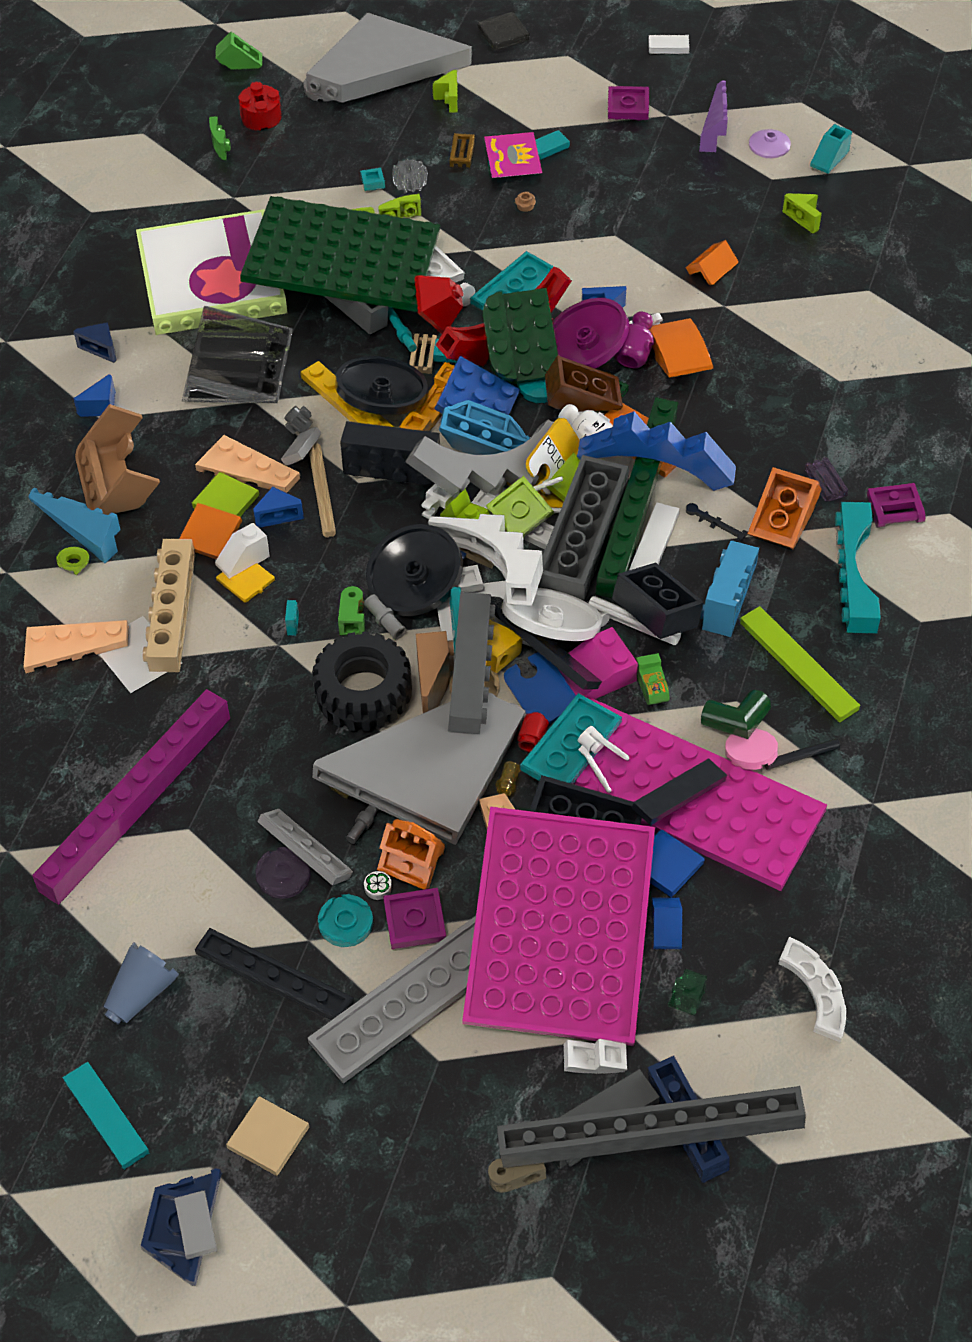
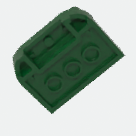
[482,288,558,384]

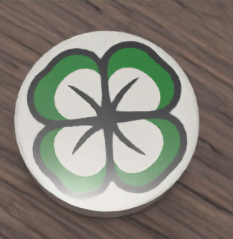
[364,871,392,900]

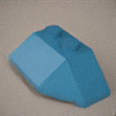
[439,400,530,455]

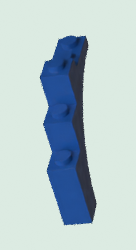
[577,411,736,491]

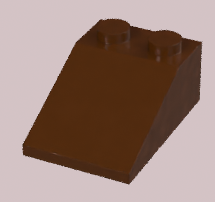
[545,355,623,412]

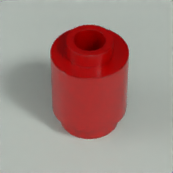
[517,712,549,752]

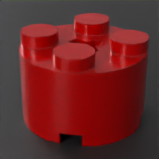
[238,82,281,130]

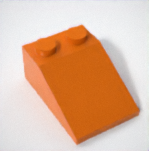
[747,467,821,549]

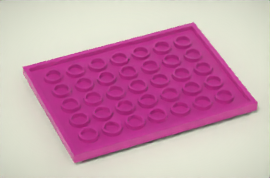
[462,806,655,1046]

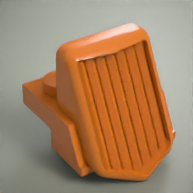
[377,819,445,890]

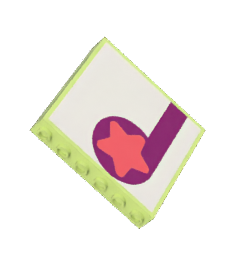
[136,209,287,335]

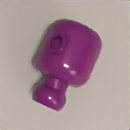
[613,311,654,369]

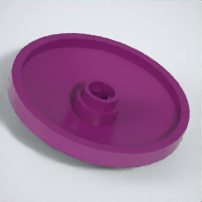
[552,298,630,369]

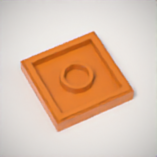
[179,503,242,559]

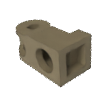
[488,1159,546,1193]

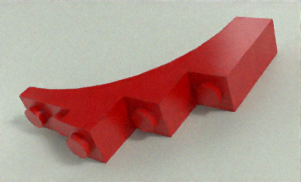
[436,266,572,366]

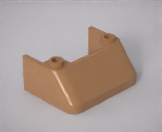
[75,404,160,515]

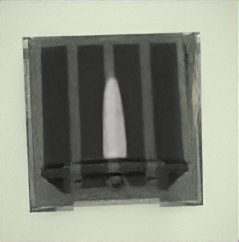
[181,306,293,403]

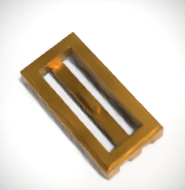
[449,134,475,168]

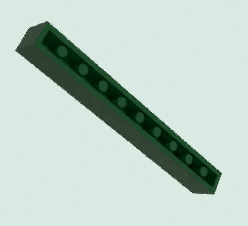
[595,397,679,598]

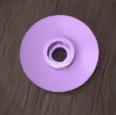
[749,129,791,158]

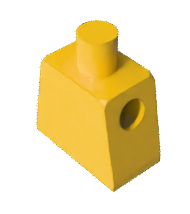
[486,620,523,673]

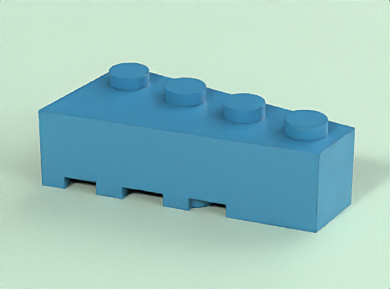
[700,541,759,637]

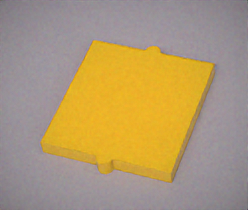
[216,563,275,603]

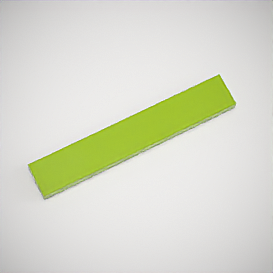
[740,606,860,723]

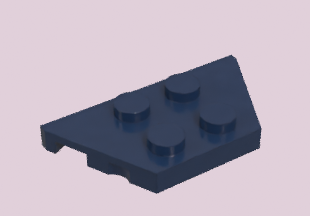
[140,1169,222,1286]

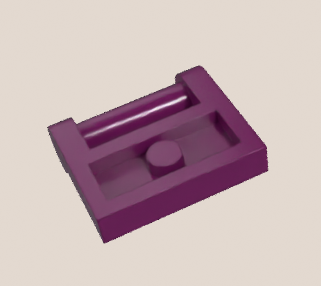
[867,483,926,528]

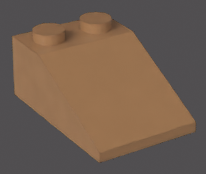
[416,631,454,713]

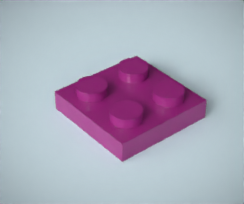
[608,86,649,120]
[383,888,446,950]

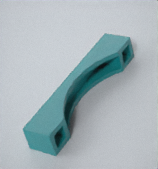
[835,502,881,633]

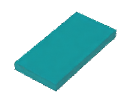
[470,251,553,311]
[520,693,622,784]

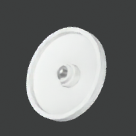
[502,588,603,641]

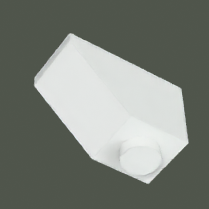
[215,523,270,579]

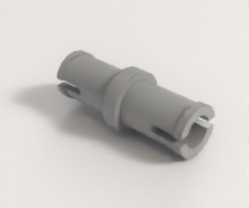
[364,594,406,640]

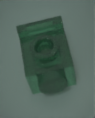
[668,968,707,1016]

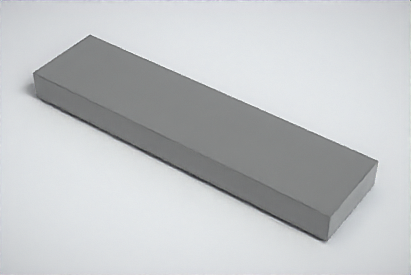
[258,809,353,885]

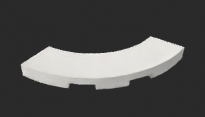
[779,937,846,1042]

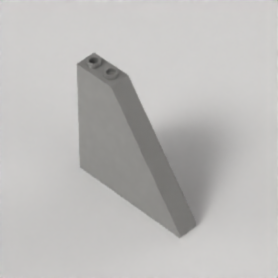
[306,13,472,102]
[312,693,525,845]

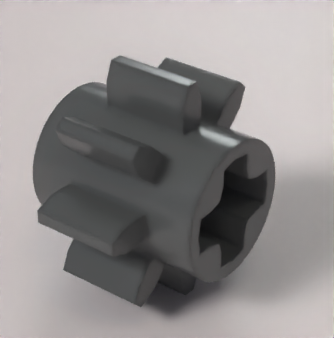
[284,406,313,435]

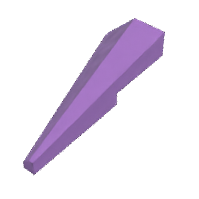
[700,81,728,152]

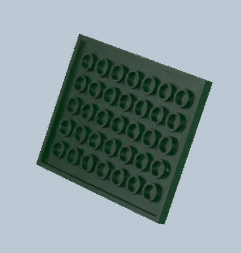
[240,196,440,312]

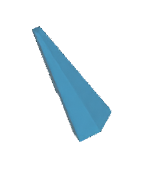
[29,488,120,564]

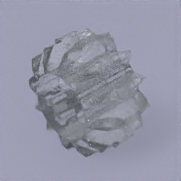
[392,158,428,193]

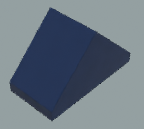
[74,322,117,363]

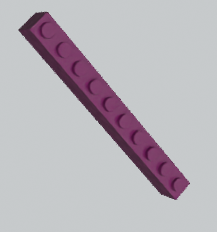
[32,689,230,905]

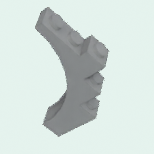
[405,419,553,495]

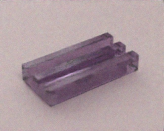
[805,457,848,502]

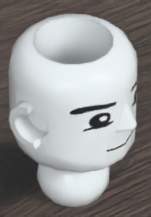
[558,404,613,441]

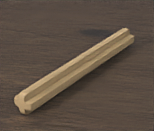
[309,443,336,537]

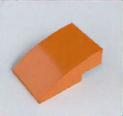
[648,318,713,377]

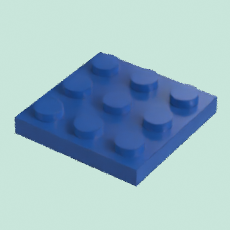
[434,356,520,415]

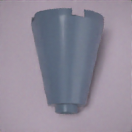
[103,942,179,1025]

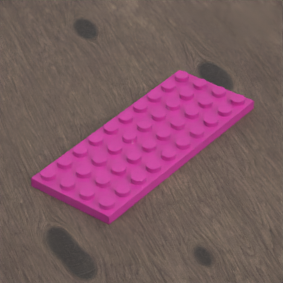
[573,698,827,891]

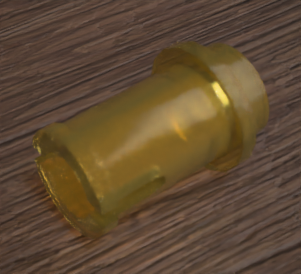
[495,761,520,796]

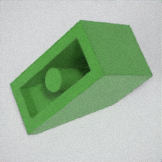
[216,31,262,70]

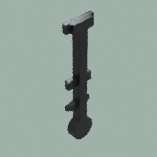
[686,503,748,543]

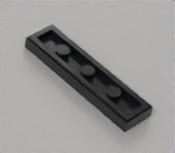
[632,758,727,826]

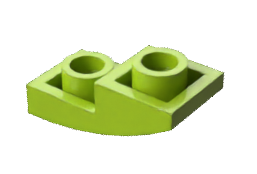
[378,194,421,218]

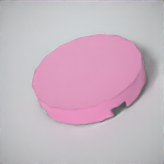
[725,729,778,770]

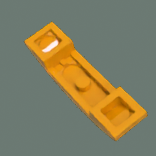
[399,362,455,431]

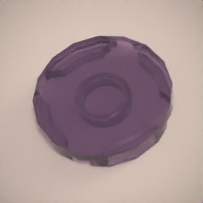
[255,847,310,899]

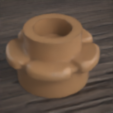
[515,192,536,212]

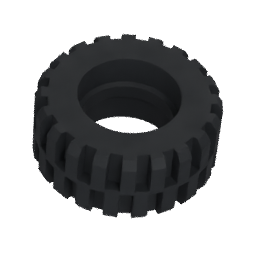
[312,631,412,731]

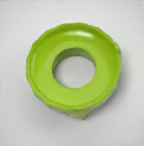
[56,547,89,575]

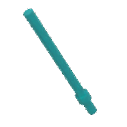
[388,307,417,352]

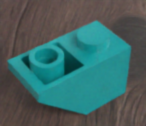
[810,124,853,174]

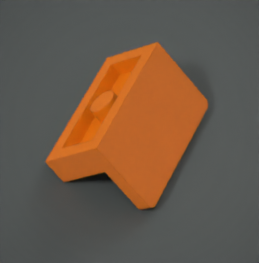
[685,240,738,285]

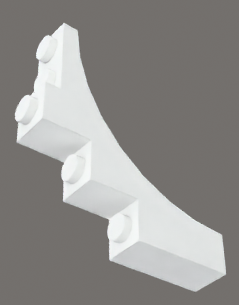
[428,514,543,606]

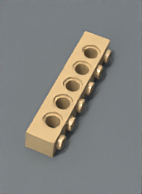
[143,539,195,672]

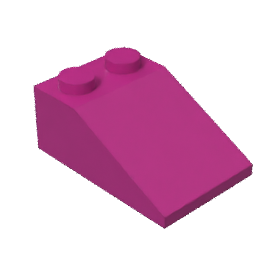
[558,627,638,699]

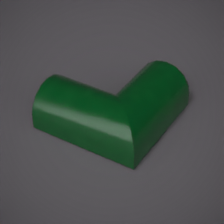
[701,690,771,739]

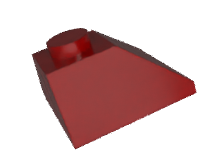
[415,275,464,334]

